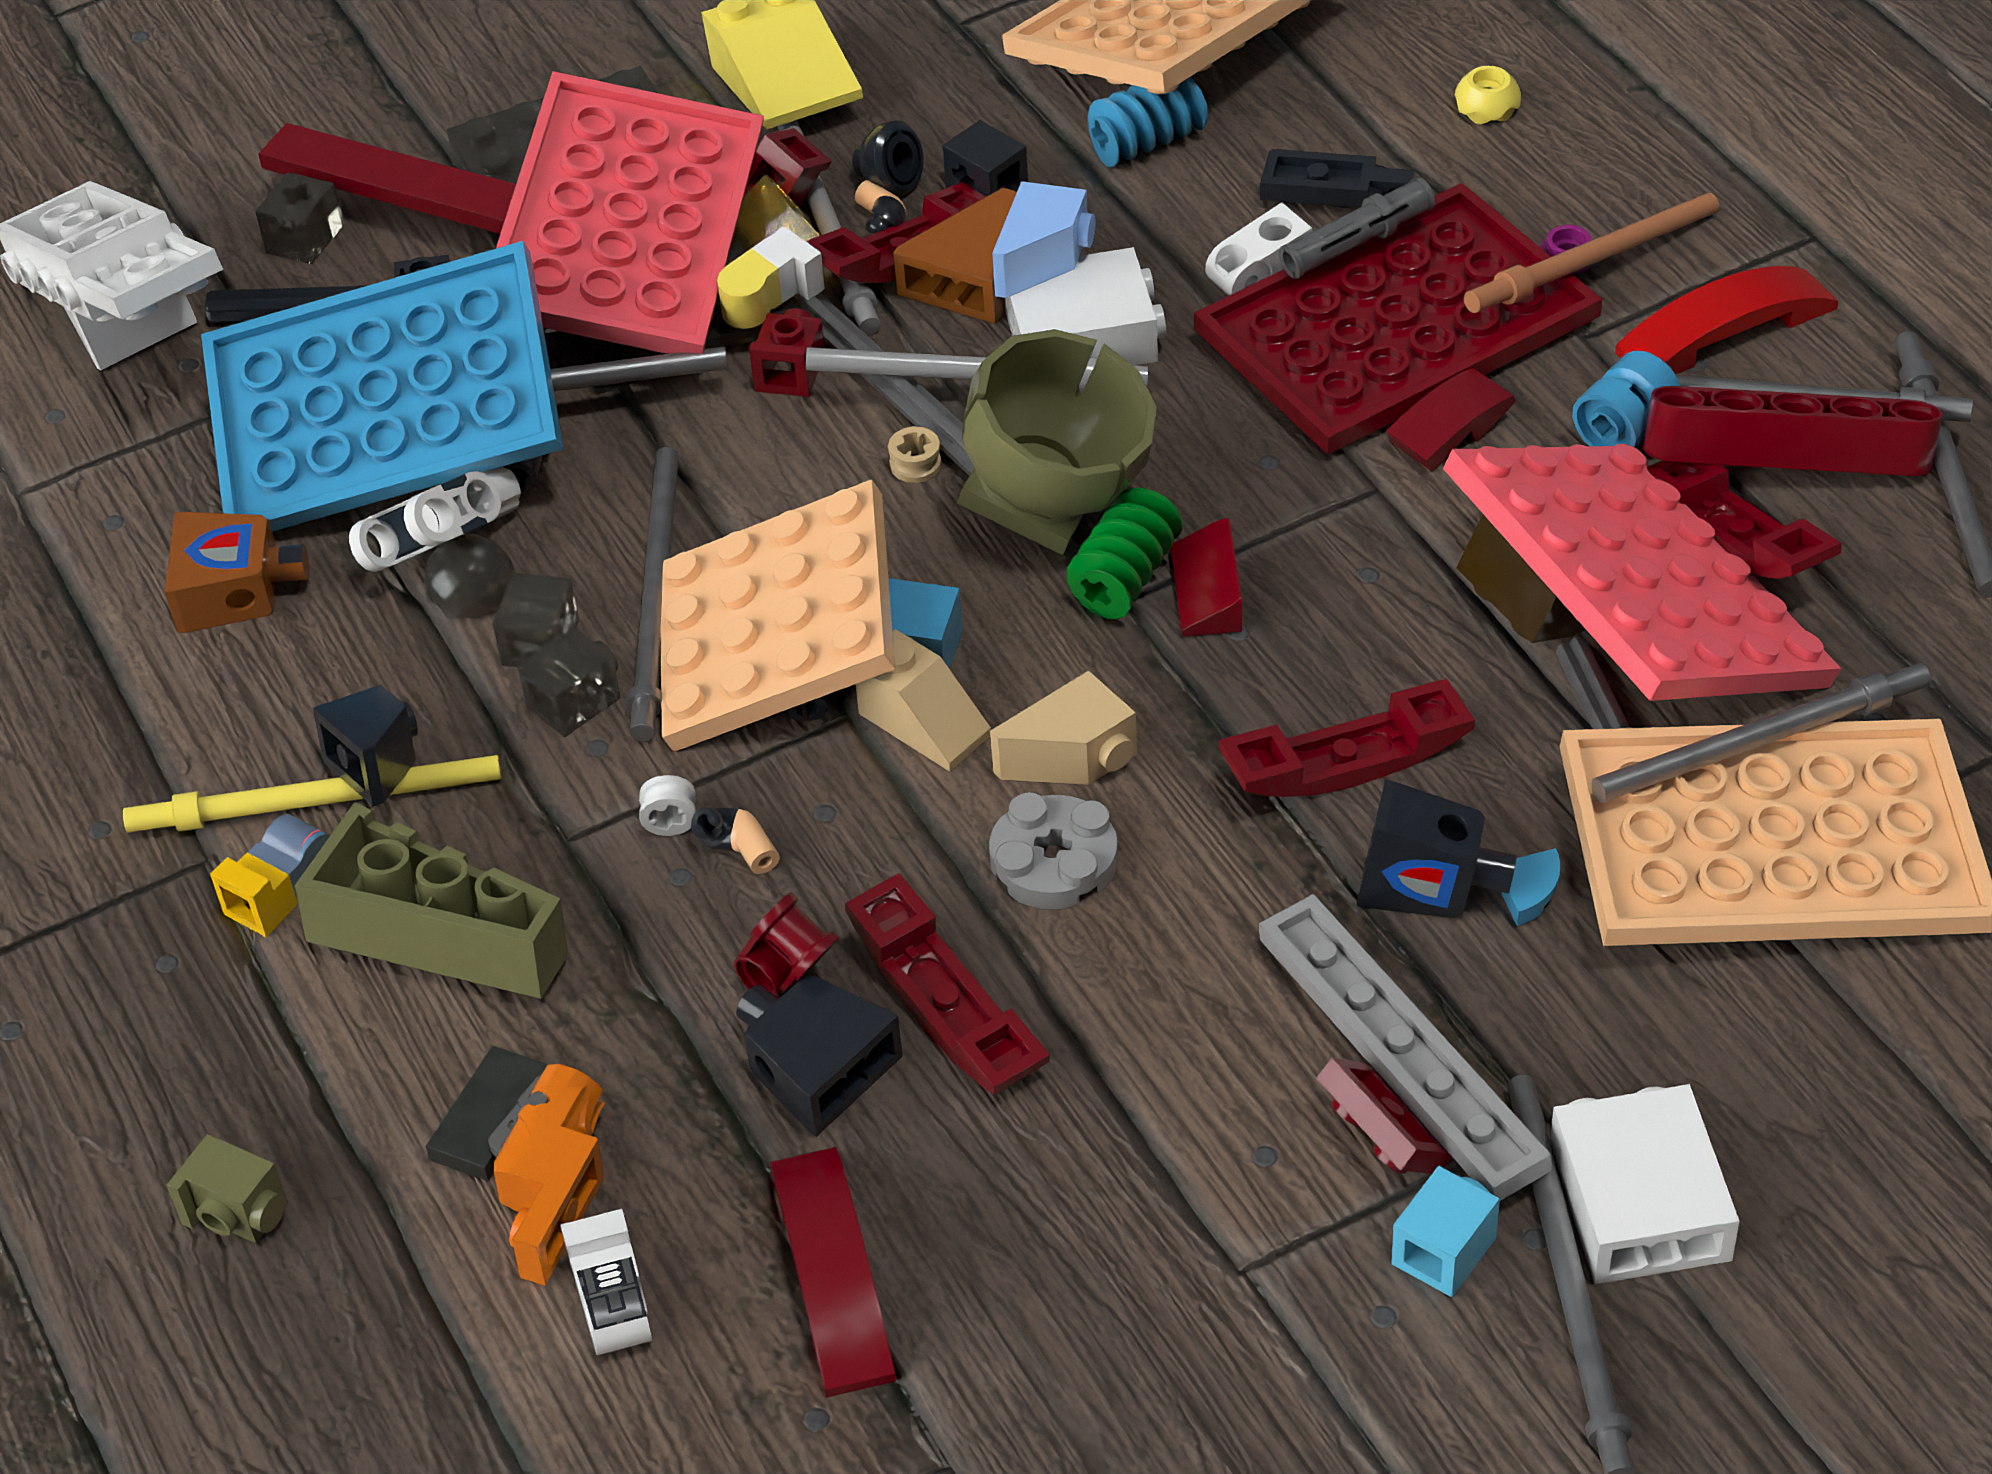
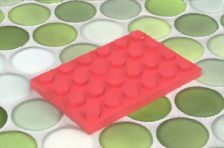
[496,71,764,354]
[1443,444,1842,701]

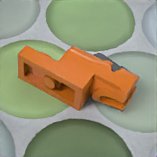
[488,1064,605,1286]

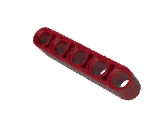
[1643,386,1943,476]

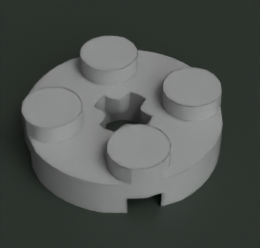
[989,793,1118,909]

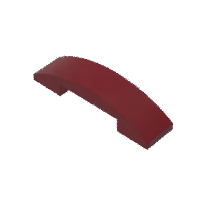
[806,182,986,283]
[1647,460,1842,578]
[1219,678,1475,797]
[845,873,1050,1095]
[770,1147,896,1398]

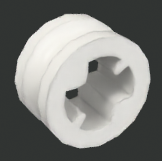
[639,775,696,836]

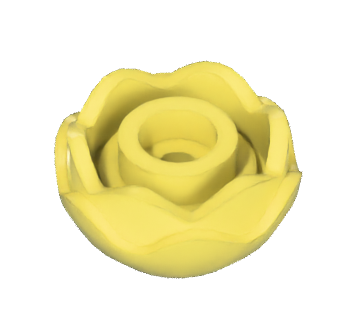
[1454,66,1521,124]

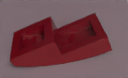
[1386,367,1516,472]

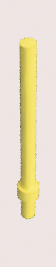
[123,755,502,833]

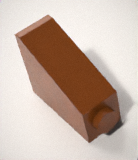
[893,188,1017,324]

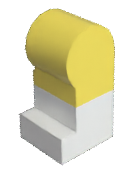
[717,226,825,329]

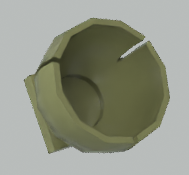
[957,329,1157,555]

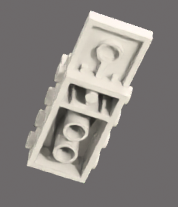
[0,181,223,370]

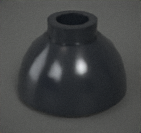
[852,120,924,196]

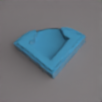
[1501,848,1560,926]

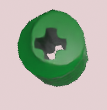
[1067,488,1182,620]

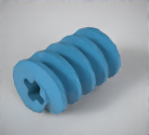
[1087,77,1208,167]

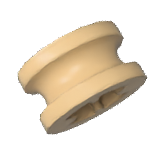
[888,426,942,483]

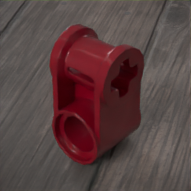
[734,892,839,998]

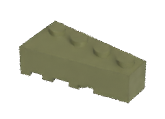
[295,802,568,999]

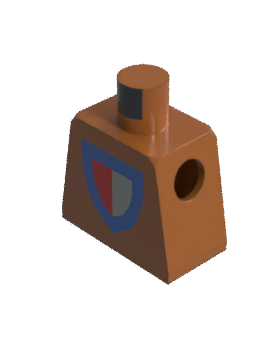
[165,512,309,633]

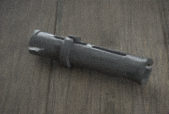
[1279,177,1435,279]

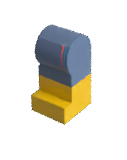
[210,814,331,938]

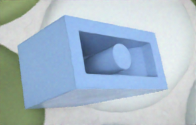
[992,181,1096,298]

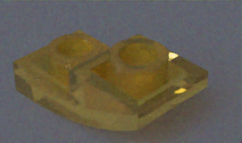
[737,175,820,247]

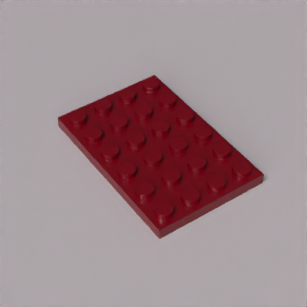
[1194,183,1602,455]

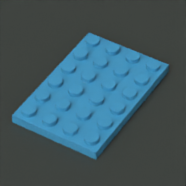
[201,241,564,531]

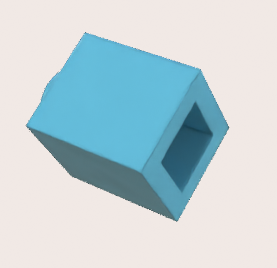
[1392,1166,1500,1297]

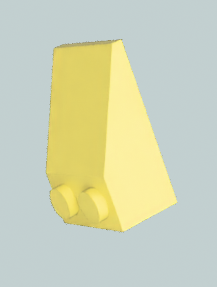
[701,0,863,130]

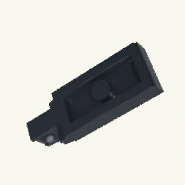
[1260,149,1415,208]

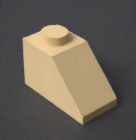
[855,629,991,772]
[990,670,1137,785]

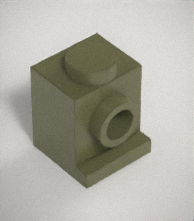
[167,1134,288,1244]

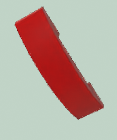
[1615,266,1838,374]

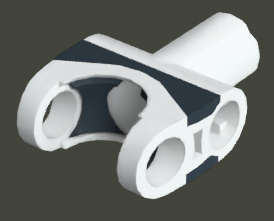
[349,466,521,572]

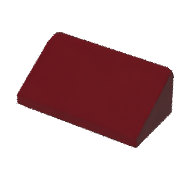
[1170,518,1242,637]

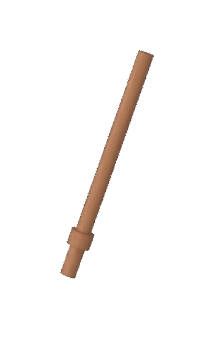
[1464,193,1719,313]

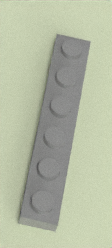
[1259,894,1552,1201]

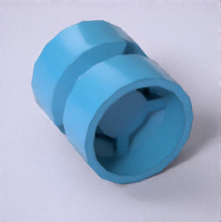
[1572,350,1680,448]

